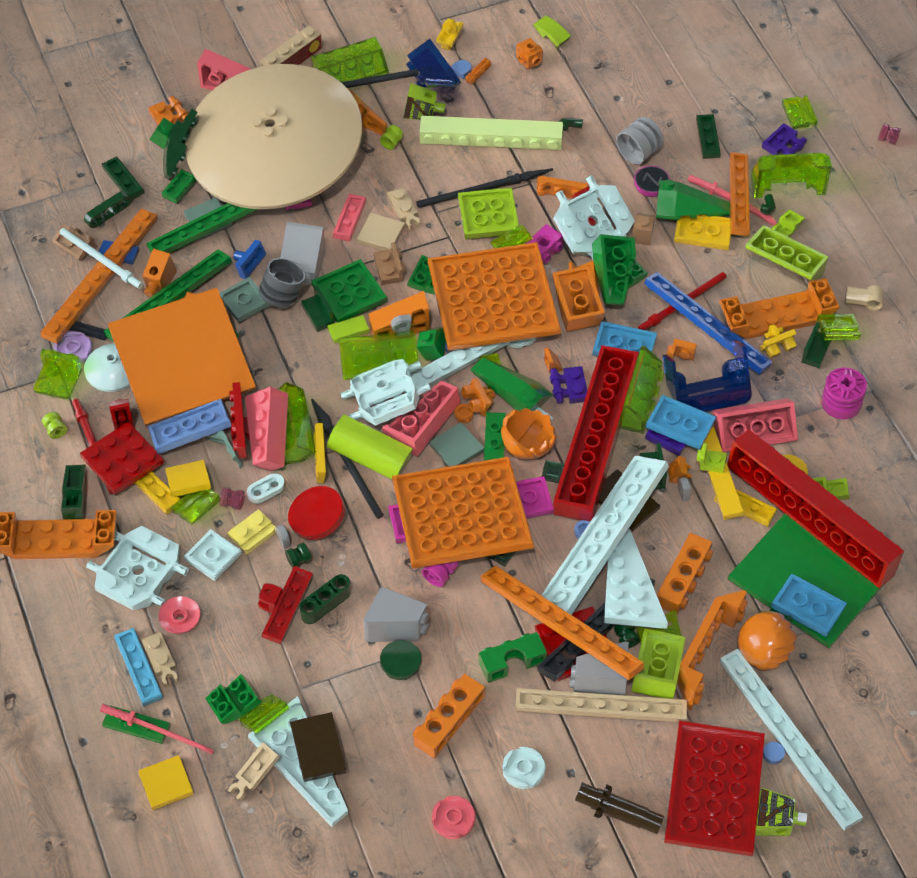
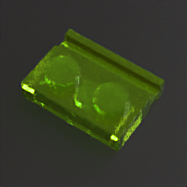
[782,95,818,129]
[490,224,533,249]
[817,314,862,340]
[171,489,221,525]
[238,694,289,734]

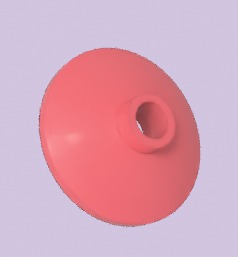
[158,596,200,634]

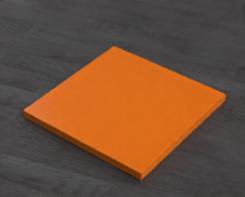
[428,242,561,351]
[108,288,256,427]
[392,457,534,569]

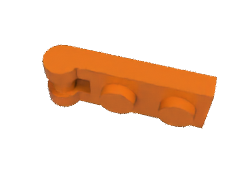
[536,176,588,198]

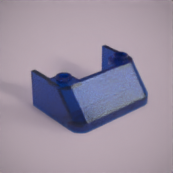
[406,39,461,94]
[663,340,752,412]

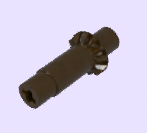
[575,782,664,834]

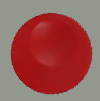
[288,486,345,540]

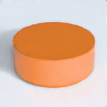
[454,404,474,423]

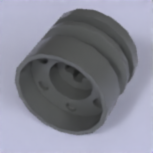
[258,258,305,308]

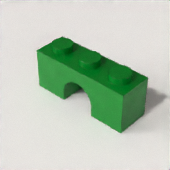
[479,632,547,683]

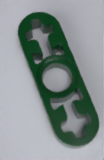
[84,191,132,228]

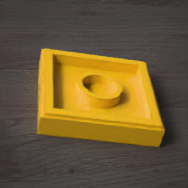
[165,460,211,497]
[138,755,194,811]

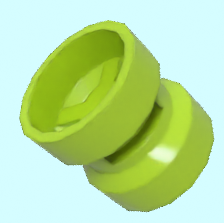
[380,125,404,150]
[42,411,67,439]

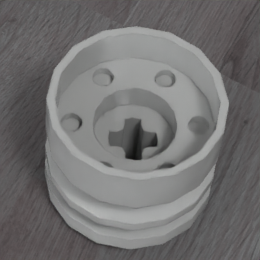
[616,117,664,165]

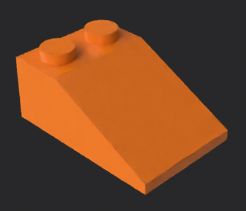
[553,265,605,332]

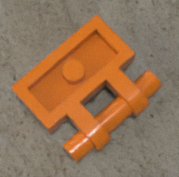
[148,96,188,125]

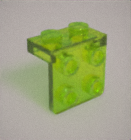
[33,349,82,399]

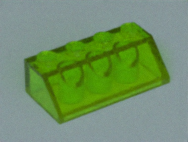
[311,37,389,82]
[338,330,418,380]
[621,346,665,434]
[278,382,316,465]

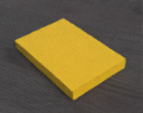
[674,214,731,250]

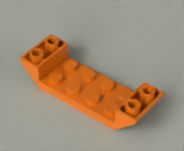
[719,278,840,339]
[0,510,117,559]
[677,590,748,711]

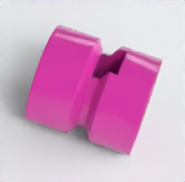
[421,561,459,587]

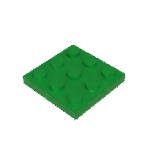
[311,259,388,323]

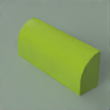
[327,414,413,479]

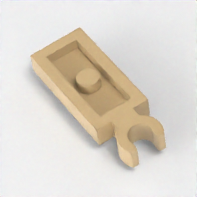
[387,187,420,231]
[141,632,178,687]
[228,742,281,801]

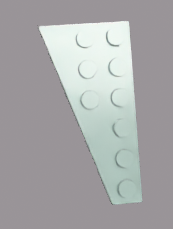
[604,529,668,629]
[248,696,349,827]

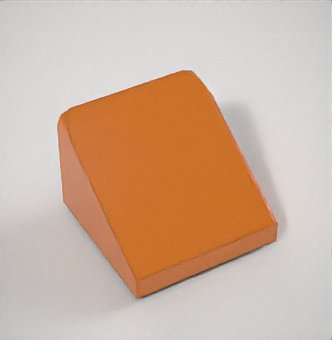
[544,347,563,374]

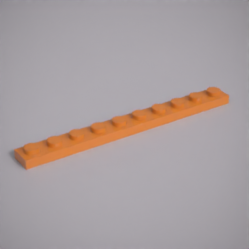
[40,208,157,344]
[481,565,644,680]

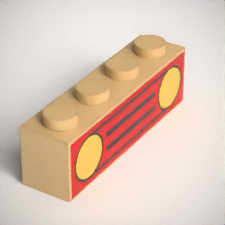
[259,25,322,67]

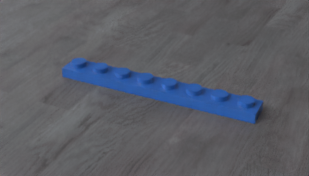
[644,272,772,375]

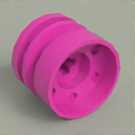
[821,367,867,420]

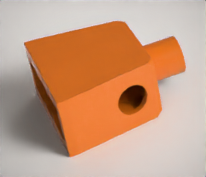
[143,249,177,297]

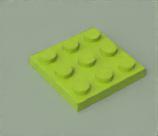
[458,188,519,239]

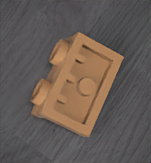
[51,224,98,261]
[373,242,406,285]

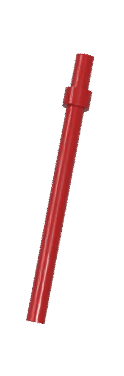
[638,272,727,330]
[72,399,114,494]

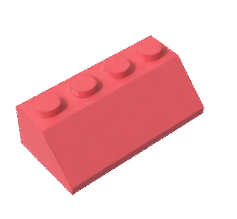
[712,398,798,452]

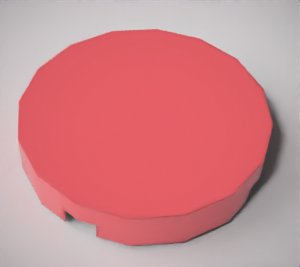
[432,796,475,839]

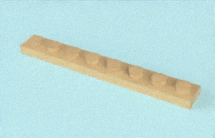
[515,688,687,722]

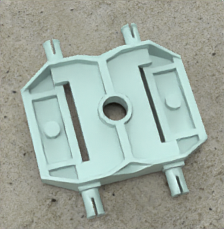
[553,175,635,260]
[340,359,431,425]
[86,526,189,610]

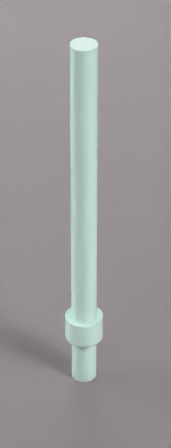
[60,228,143,289]

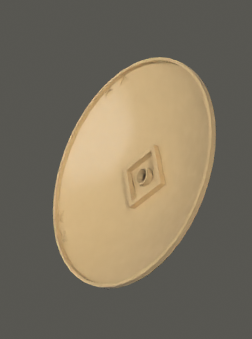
[185,64,363,209]

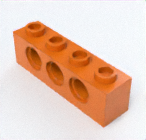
[657,532,714,615]
[413,673,485,759]

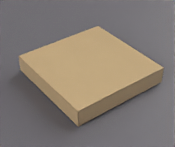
[357,213,405,251]

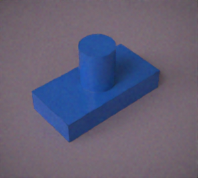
[233,240,266,279]

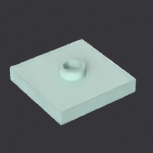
[184,529,242,581]

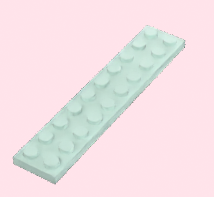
[542,456,669,615]

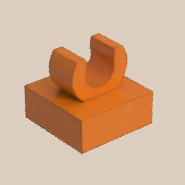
[668,456,692,484]

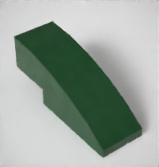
[61,464,86,520]

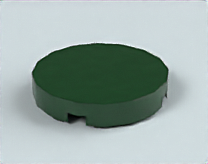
[380,640,422,680]

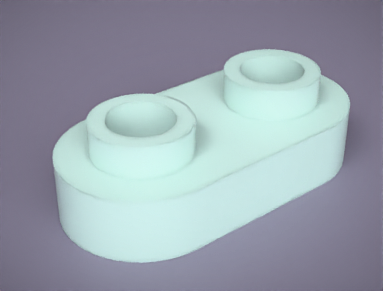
[247,474,285,504]

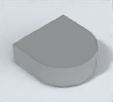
[391,314,412,333]
[678,477,691,502]
[275,524,291,549]

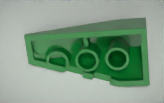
[656,180,730,220]
[592,234,636,305]
[470,357,553,411]

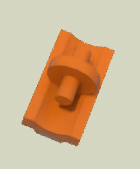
[461,378,496,417]

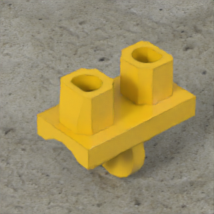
[436,18,464,50]
[759,324,797,358]

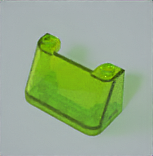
[750,153,832,199]

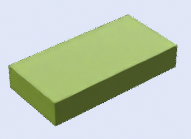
[327,315,370,344]

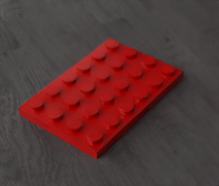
[664,721,765,856]

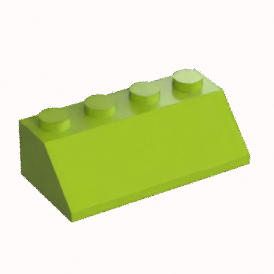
[745,225,829,281]

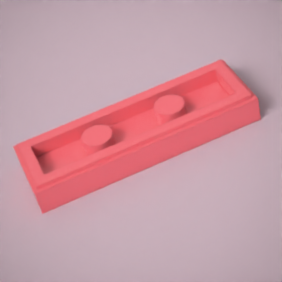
[333,194,366,242]

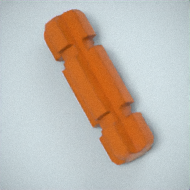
[465,58,491,85]

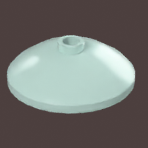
[84,343,130,392]

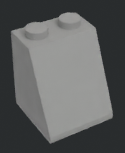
[280,222,326,284]
[363,587,429,642]
[570,642,629,696]

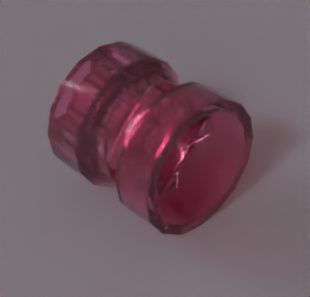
[878,123,901,145]
[219,487,245,510]

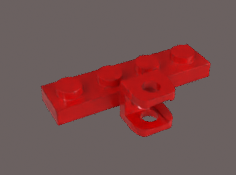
[229,382,250,458]
[258,566,313,644]

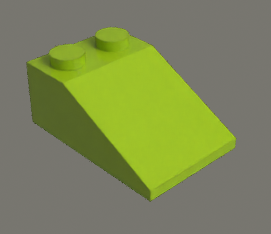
[631,628,686,699]

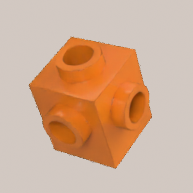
[516,38,543,69]

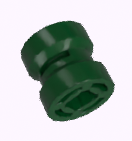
[285,542,312,569]
[614,624,640,649]

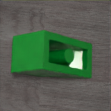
[417,327,446,361]

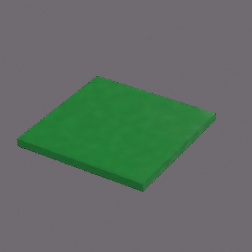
[728,514,899,649]

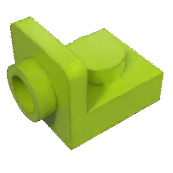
[697,443,727,473]

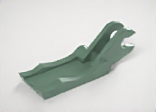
[207,430,244,469]

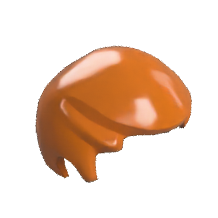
[501,408,557,459]
[738,611,797,671]

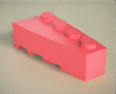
[197,48,251,90]
[382,381,460,457]
[245,387,288,471]

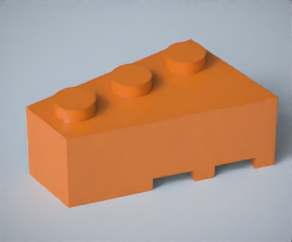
[369,291,430,343]

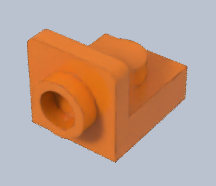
[666,338,697,364]

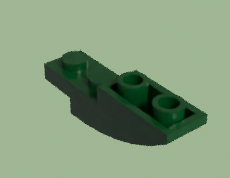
[163,108,198,180]

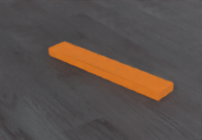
[729,152,750,236]

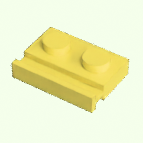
[228,509,276,555]

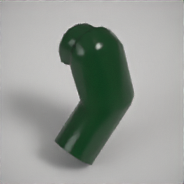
[559,118,583,131]
[760,194,776,215]

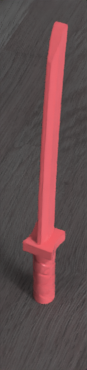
[687,174,777,226]
[100,703,214,754]

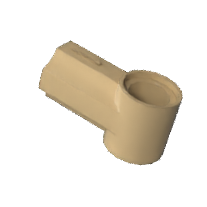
[845,286,884,311]

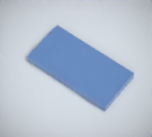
[148,399,232,454]

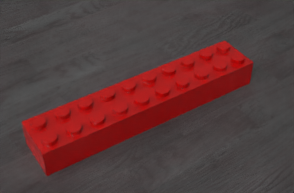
[553,345,639,522]
[727,429,904,588]

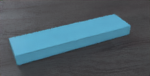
[114,628,163,707]

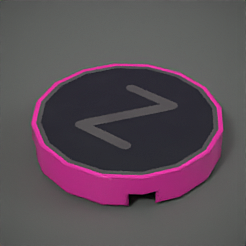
[634,166,670,197]

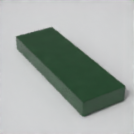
[696,114,721,159]
[101,156,145,200]

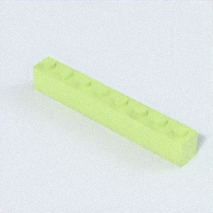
[420,116,563,150]

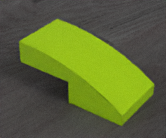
[533,15,571,47]
[771,209,805,238]
[812,476,850,500]

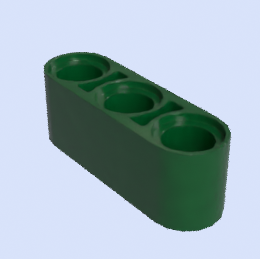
[300,574,351,624]

